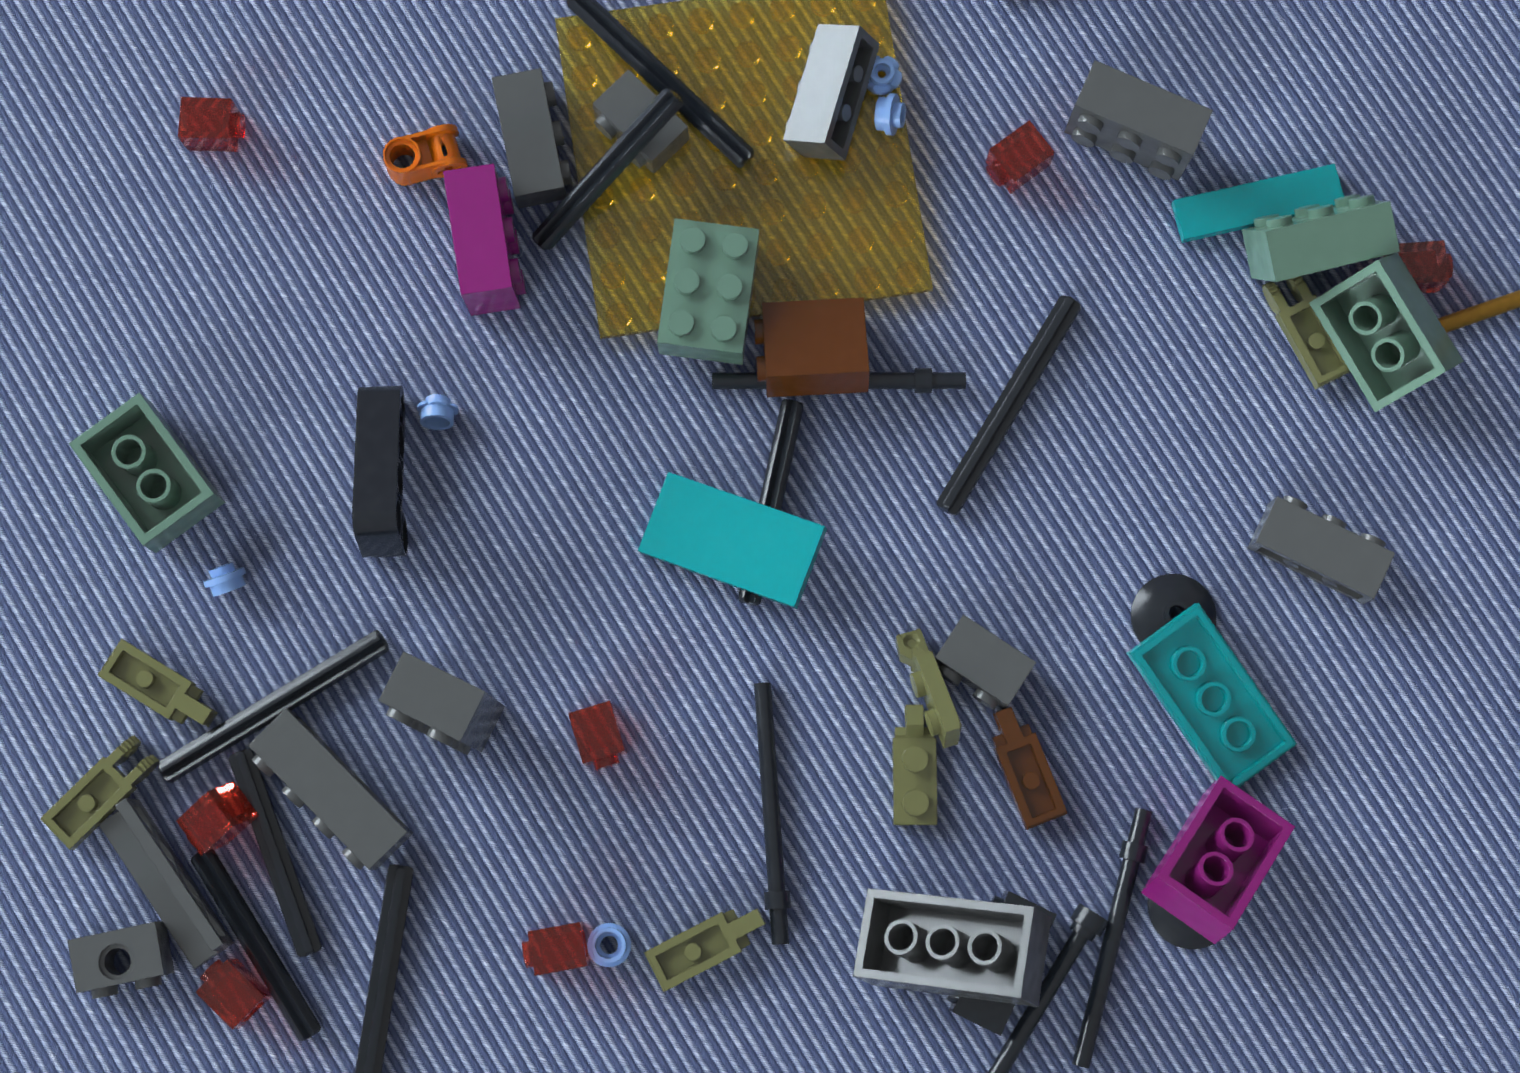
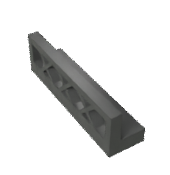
[99,798,234,969]

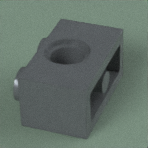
[67,921,175,999]

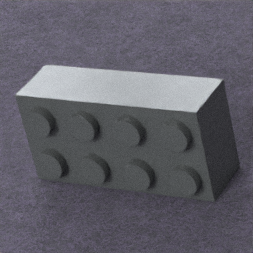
[378,651,505,755]
[853,888,1052,1007]

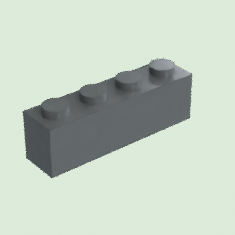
[248,708,413,870]

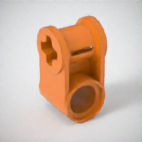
[383,124,468,186]

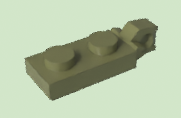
[895,628,962,749]
[98,639,218,727]
[892,705,938,825]
[644,908,766,992]

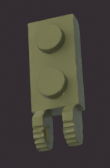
[1262,276,1350,390]
[40,735,159,850]

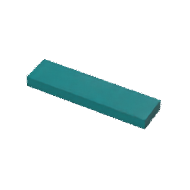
[1171,164,1344,243]

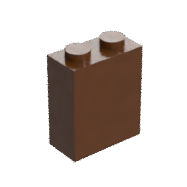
[754,297,870,398]

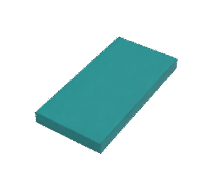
[638,472,827,609]
[1126,603,1297,787]

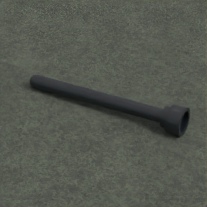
[988,903,1109,1073]

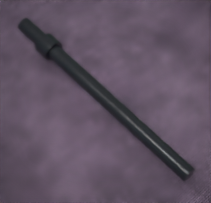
[712,368,966,393]
[754,682,791,945]
[1072,808,1152,1069]

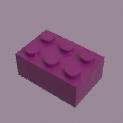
[443,163,526,316]
[1141,776,1295,944]

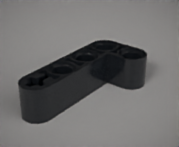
[352,385,408,558]

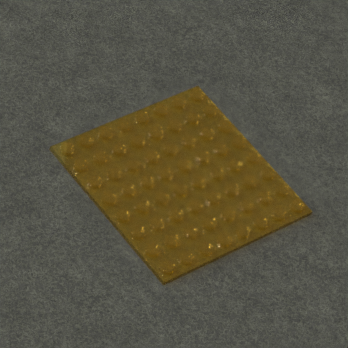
[555,0,933,339]

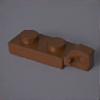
[992,706,1068,830]

